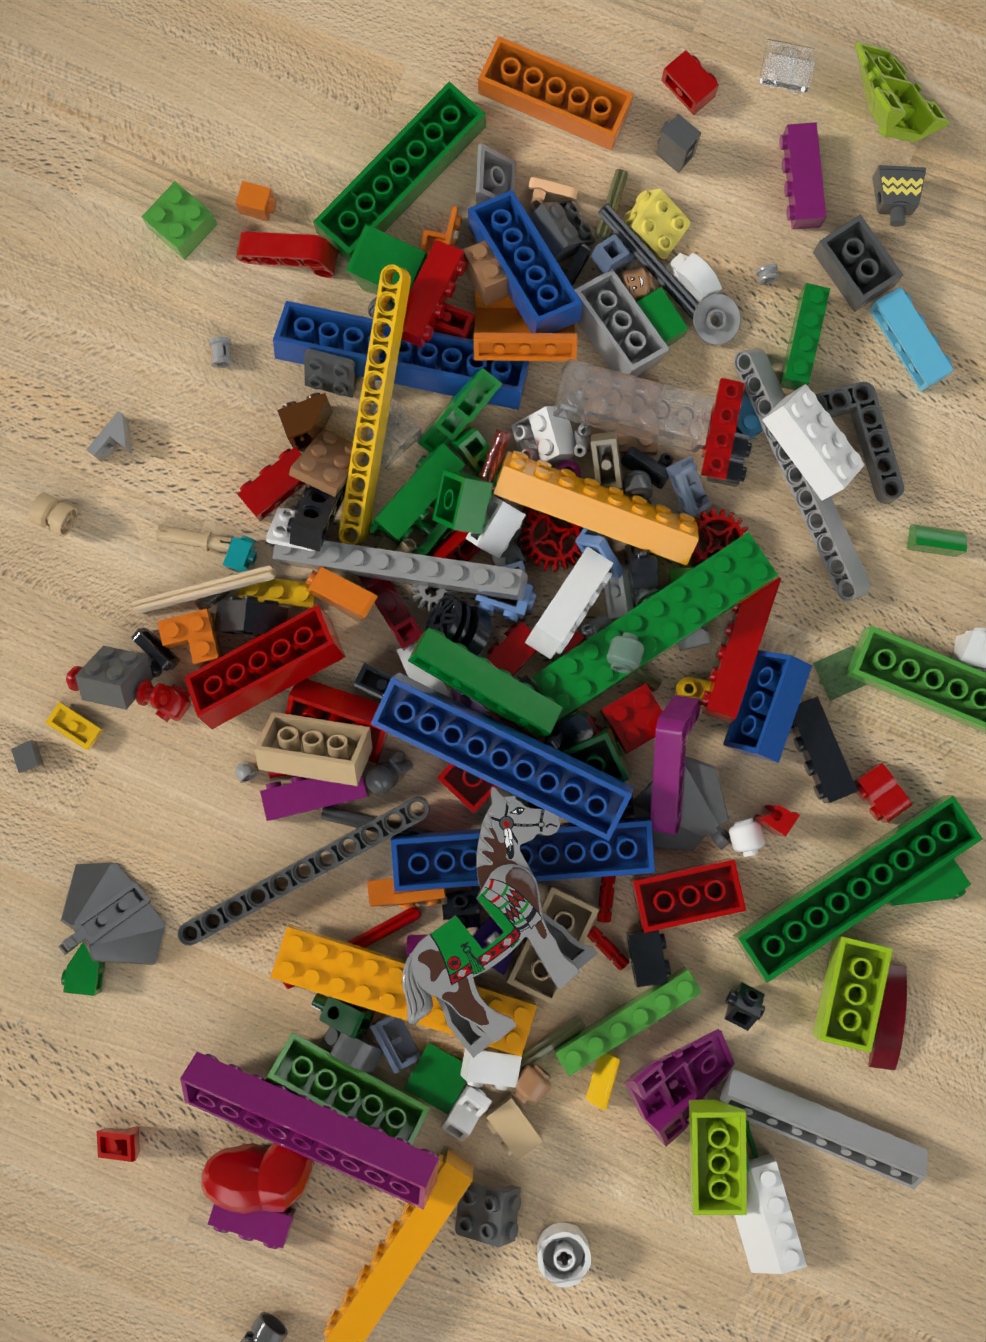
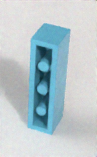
[869,287,954,392]

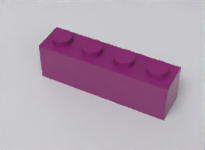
[779,122,826,229]
[260,771,369,821]

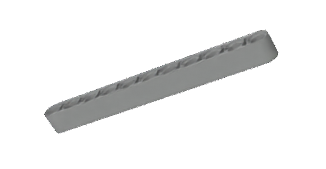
[734,348,871,602]

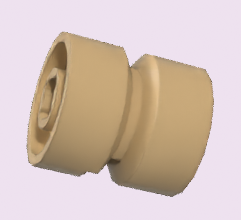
[29,492,78,537]

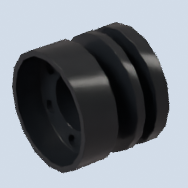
[425,595,492,656]

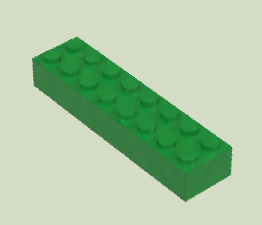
[313,81,486,262]

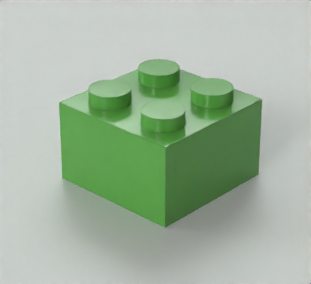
[141,181,217,260]

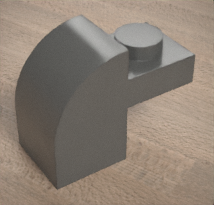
[321,1026,383,1073]

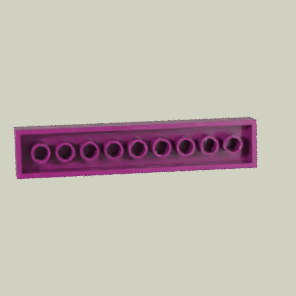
[180,1052,439,1210]

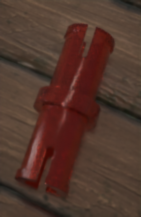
[479,429,512,482]

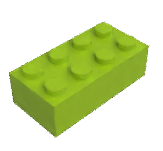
[813,935,893,1053]

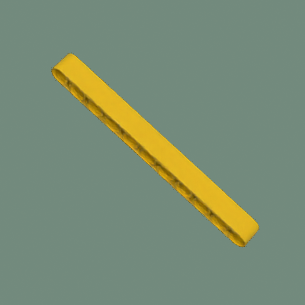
[339,265,411,545]

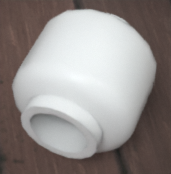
[729,818,765,857]

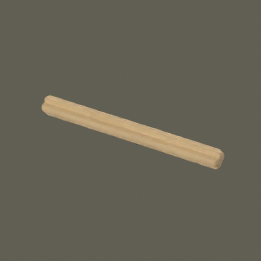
[131,565,276,614]

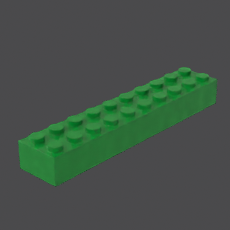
[532,532,778,720]
[733,795,983,983]

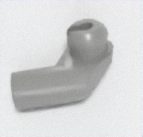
[574,423,591,457]
[580,614,611,641]

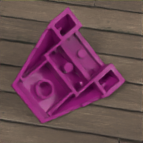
[624,1029,735,1147]

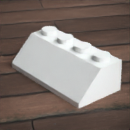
[734,1154,807,1274]

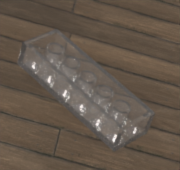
[553,359,714,453]

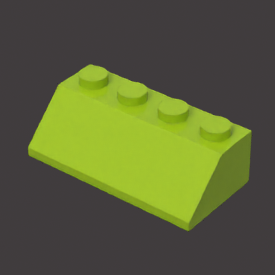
[689,1100,747,1215]

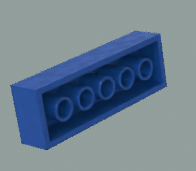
[468,190,582,333]

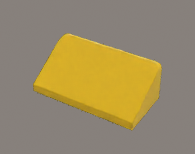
[586,1052,621,1111]

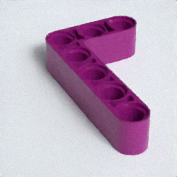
[650,695,701,835]

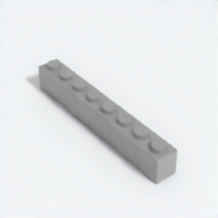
[720,1069,928,1189]

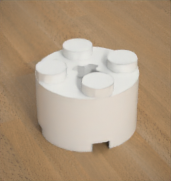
[537,1222,591,1287]

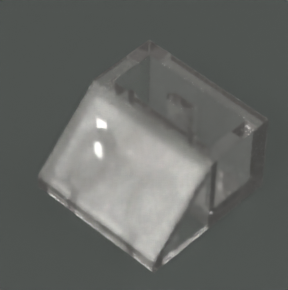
[352,398,422,469]

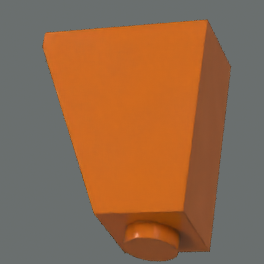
[305,567,378,622]

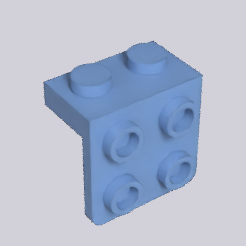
[475,584,537,623]

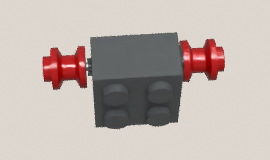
[66,646,170,710]

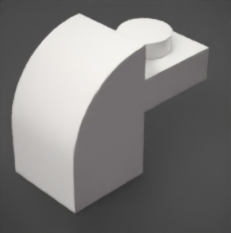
[666,253,722,303]
[440,1086,492,1142]

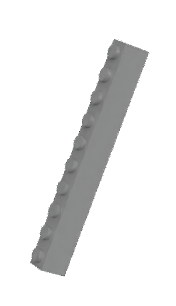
[272,541,528,601]

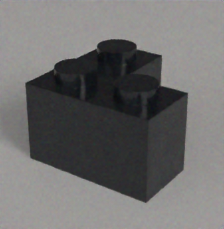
[214,596,289,636]

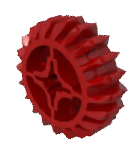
[690,509,749,567]
[520,511,584,572]

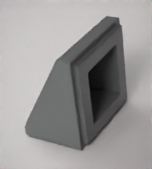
[11,740,44,773]

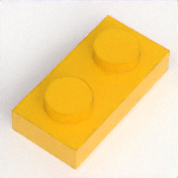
[45,702,104,751]

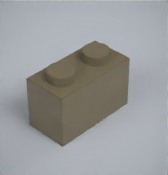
[591,431,623,489]

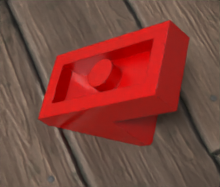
[96,1126,140,1162]

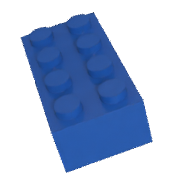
[723,650,812,763]

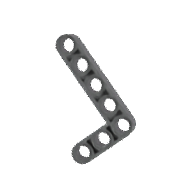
[815,382,904,504]

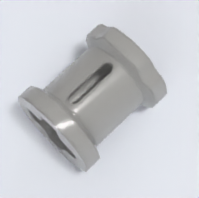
[209,337,234,368]

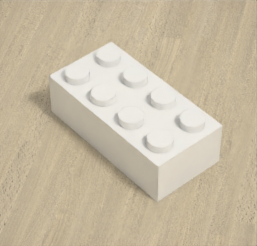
[762,384,865,501]
[525,547,613,659]

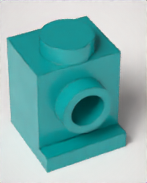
[223,535,258,573]

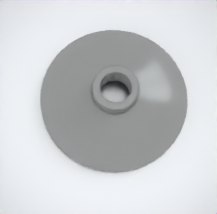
[693,294,741,345]

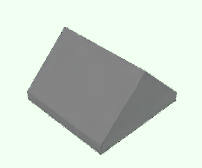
[476,144,516,205]

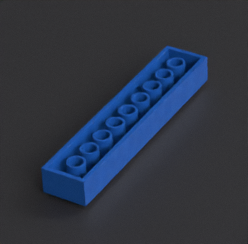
[273,301,530,410]
[371,673,634,841]
[391,817,655,892]

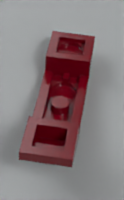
[358,576,423,651]
[868,964,907,1070]

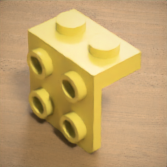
[622,189,690,260]

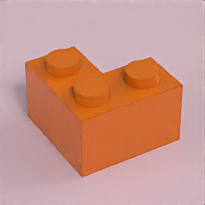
[157,609,223,667]

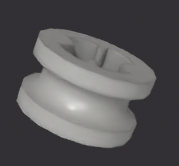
[755,264,780,285]

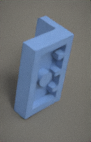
[575,528,624,578]

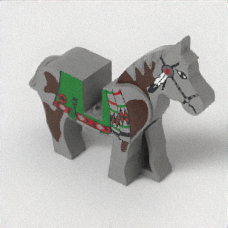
[402,787,598,1058]

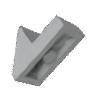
[86,411,132,461]

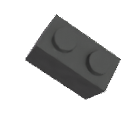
[657,114,701,173]

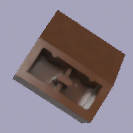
[277,393,333,450]

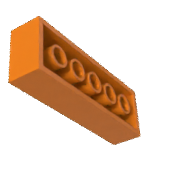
[478,36,634,151]

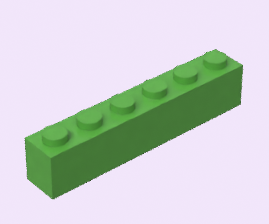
[554,966,702,1076]

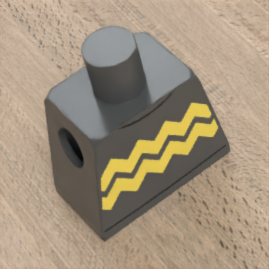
[872,165,926,227]

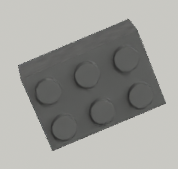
[813,214,903,312]

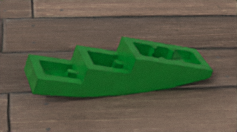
[417,367,502,453]

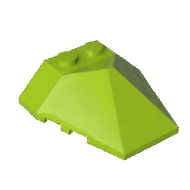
[855,41,950,142]

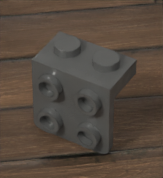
[304,349,361,398]
[455,1182,521,1248]

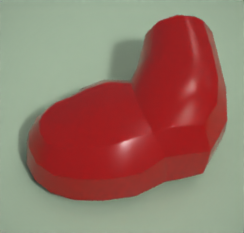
[201,1143,314,1214]

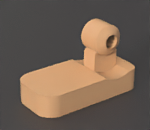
[528,177,578,212]

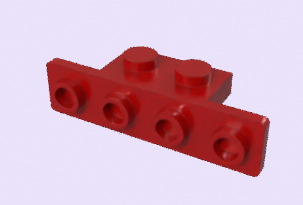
[699,378,745,480]

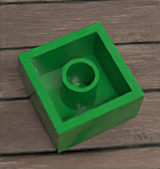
[432,470,493,534]

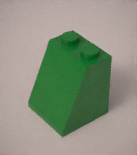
[346,224,428,301]

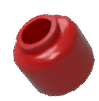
[155,684,191,723]

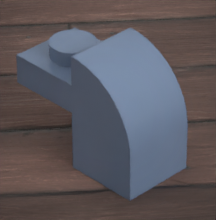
[591,234,638,274]

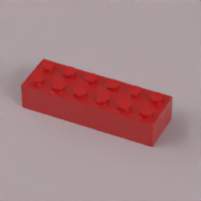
[184,604,346,729]

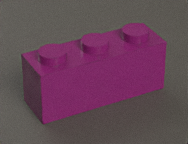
[207,1204,296,1249]

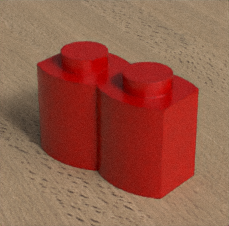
[854,763,913,823]

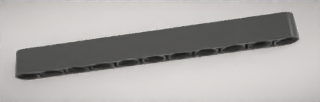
[178,796,430,946]

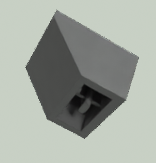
[529,200,596,262]

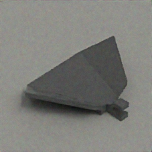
[633,756,730,851]
[59,862,165,965]

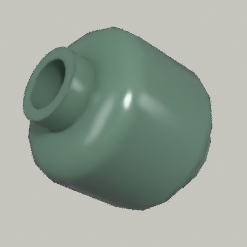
[606,633,644,674]

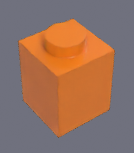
[235,181,276,221]

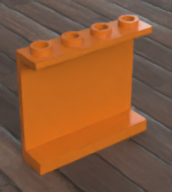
[474,289,577,361]

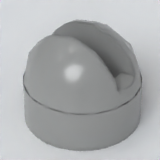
[235,761,258,783]

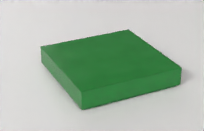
[403,1041,467,1115]

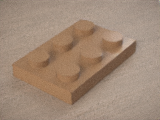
[289,429,367,497]

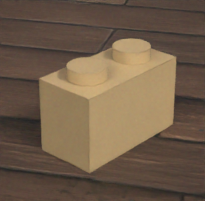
[485,1093,543,1160]

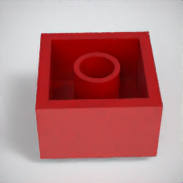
[600,683,663,754]

